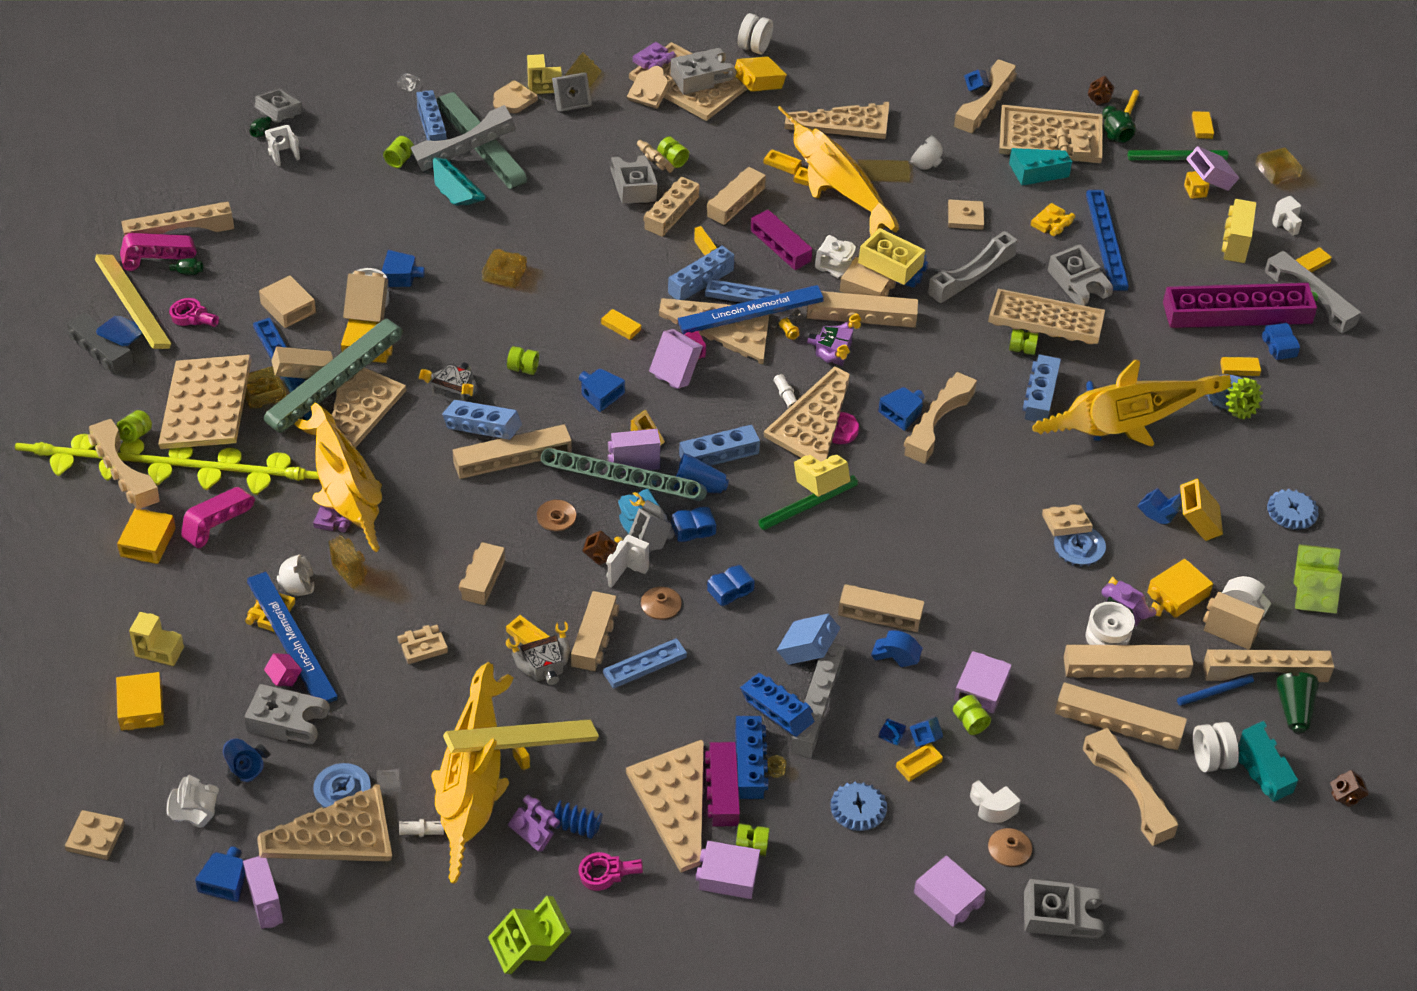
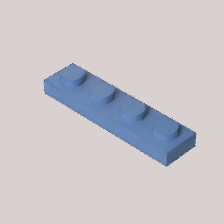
[705,279,780,303]
[603,638,687,689]

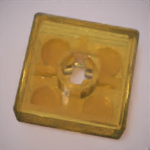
[1255,147,1303,184]
[481,249,527,288]
[245,366,286,409]
[328,534,367,589]

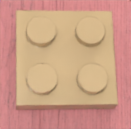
[1042,505,1092,536]
[65,810,125,860]

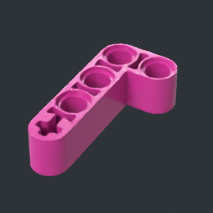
[120,233,196,271]
[182,487,255,548]

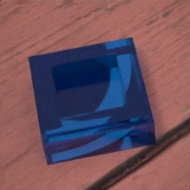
[878,718,907,746]

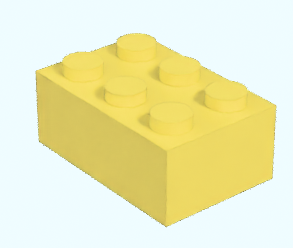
[1221,199,1256,263]
[858,228,925,285]

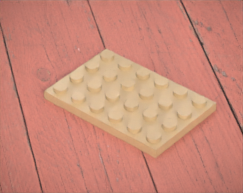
[629,42,748,121]
[999,105,1103,163]
[988,289,1105,344]
[158,355,251,449]

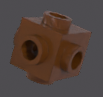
[1088,76,1115,106]
[582,530,617,565]
[1330,770,1369,807]

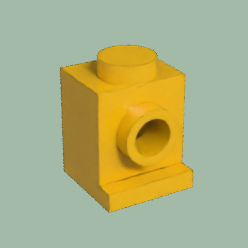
[1184,171,1210,199]

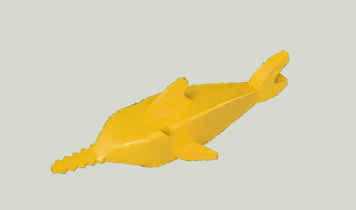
[778,106,899,236]
[1032,360,1232,446]
[294,403,382,552]
[431,662,514,884]

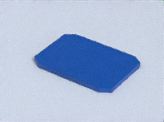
[96,316,143,346]

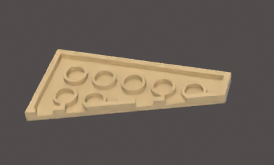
[784,102,889,139]

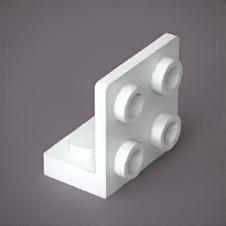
[606,535,649,588]

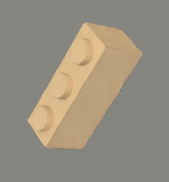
[272,347,333,379]
[459,542,505,605]

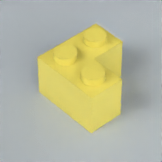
[527,54,562,94]
[794,455,850,497]
[129,612,184,666]

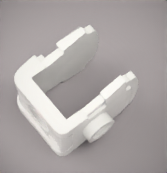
[265,125,300,166]
[815,235,856,279]
[167,775,219,827]

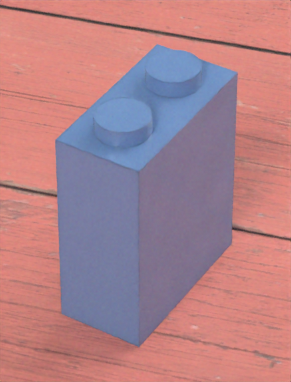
[777,613,840,665]

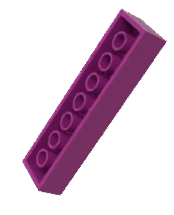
[1163,283,1317,328]

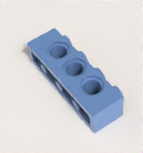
[416,90,447,141]
[668,245,734,300]
[1022,355,1061,422]
[442,400,522,440]
[679,425,760,466]

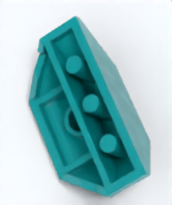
[433,157,486,206]

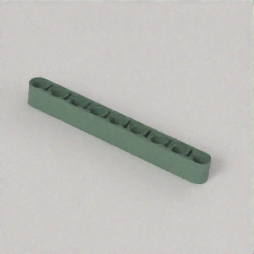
[437,92,527,189]
[264,319,403,433]
[541,448,707,501]

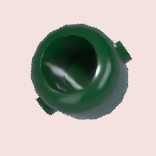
[1102,106,1136,143]

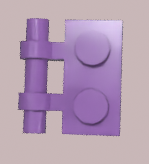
[633,42,676,69]
[313,506,352,532]
[508,795,560,851]

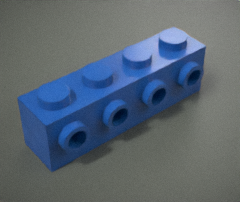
[740,673,815,737]
[735,716,768,799]

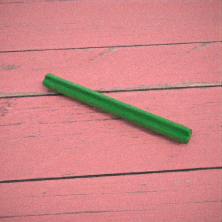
[1127,150,1229,160]
[758,475,858,530]

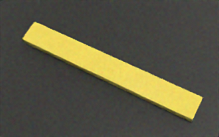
[95,254,171,349]
[443,720,599,753]

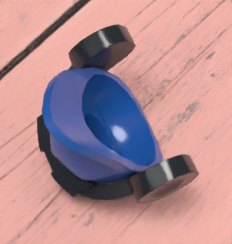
[223,738,271,787]

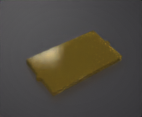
[564,52,602,94]
[858,159,911,182]

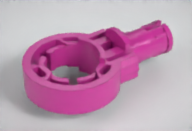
[169,298,219,327]
[579,852,643,891]

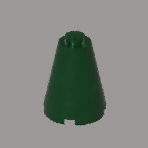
[1276,672,1319,733]

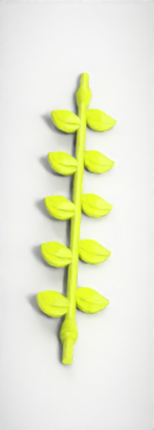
[15,434,319,495]

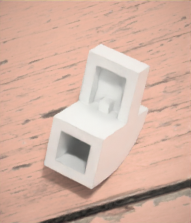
[1272,196,1302,236]
[1222,576,1271,617]
[970,780,1021,823]

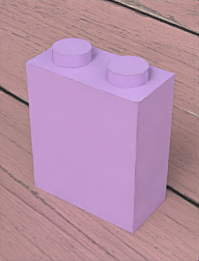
[1187,146,1239,191]
[649,329,703,389]
[608,429,660,473]
[954,651,1012,714]
[696,841,760,899]
[914,855,986,927]
[243,856,283,929]

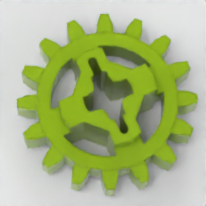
[1225,377,1263,419]

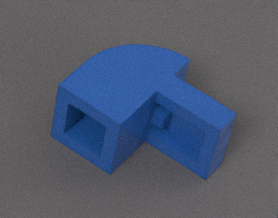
[1137,488,1182,524]
[871,630,923,667]

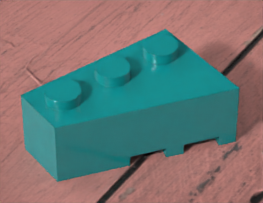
[1009,148,1072,186]
[1238,721,1298,802]

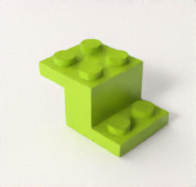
[1294,544,1342,614]
[488,896,571,974]

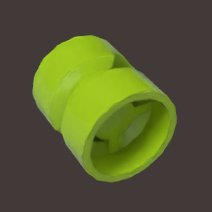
[383,136,414,168]
[657,136,690,168]
[1009,329,1039,355]
[507,346,539,375]
[116,410,152,443]
[953,695,991,735]
[736,824,770,857]

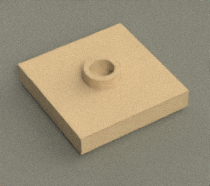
[948,200,984,230]

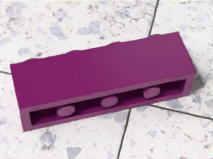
[751,210,812,270]
[705,742,740,827]

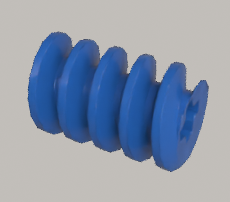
[554,800,603,839]

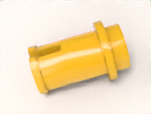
[779,318,799,340]

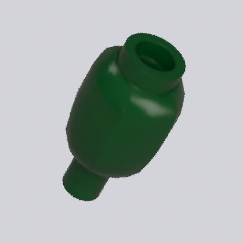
[249,116,272,137]
[169,258,204,275]

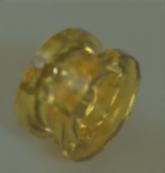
[767,756,786,778]

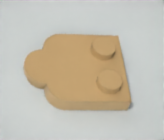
[627,66,669,109]
[493,80,538,113]

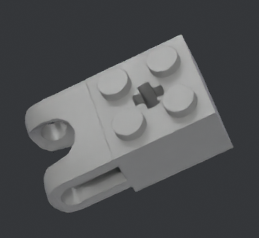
[670,48,736,95]
[611,155,658,204]
[1048,244,1113,306]
[244,684,330,744]
[1024,879,1104,939]

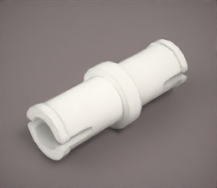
[773,374,797,408]
[399,819,444,837]

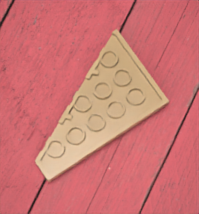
[659,298,770,364]
[764,366,850,462]
[332,367,406,448]
[626,740,704,873]
[257,785,392,861]

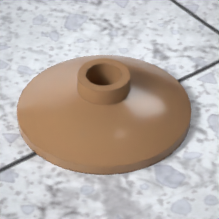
[537,500,576,531]
[641,587,682,620]
[988,828,1032,867]

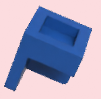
[964,69,990,92]
[910,717,943,747]

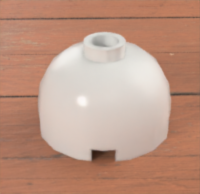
[910,135,943,170]
[277,555,315,596]

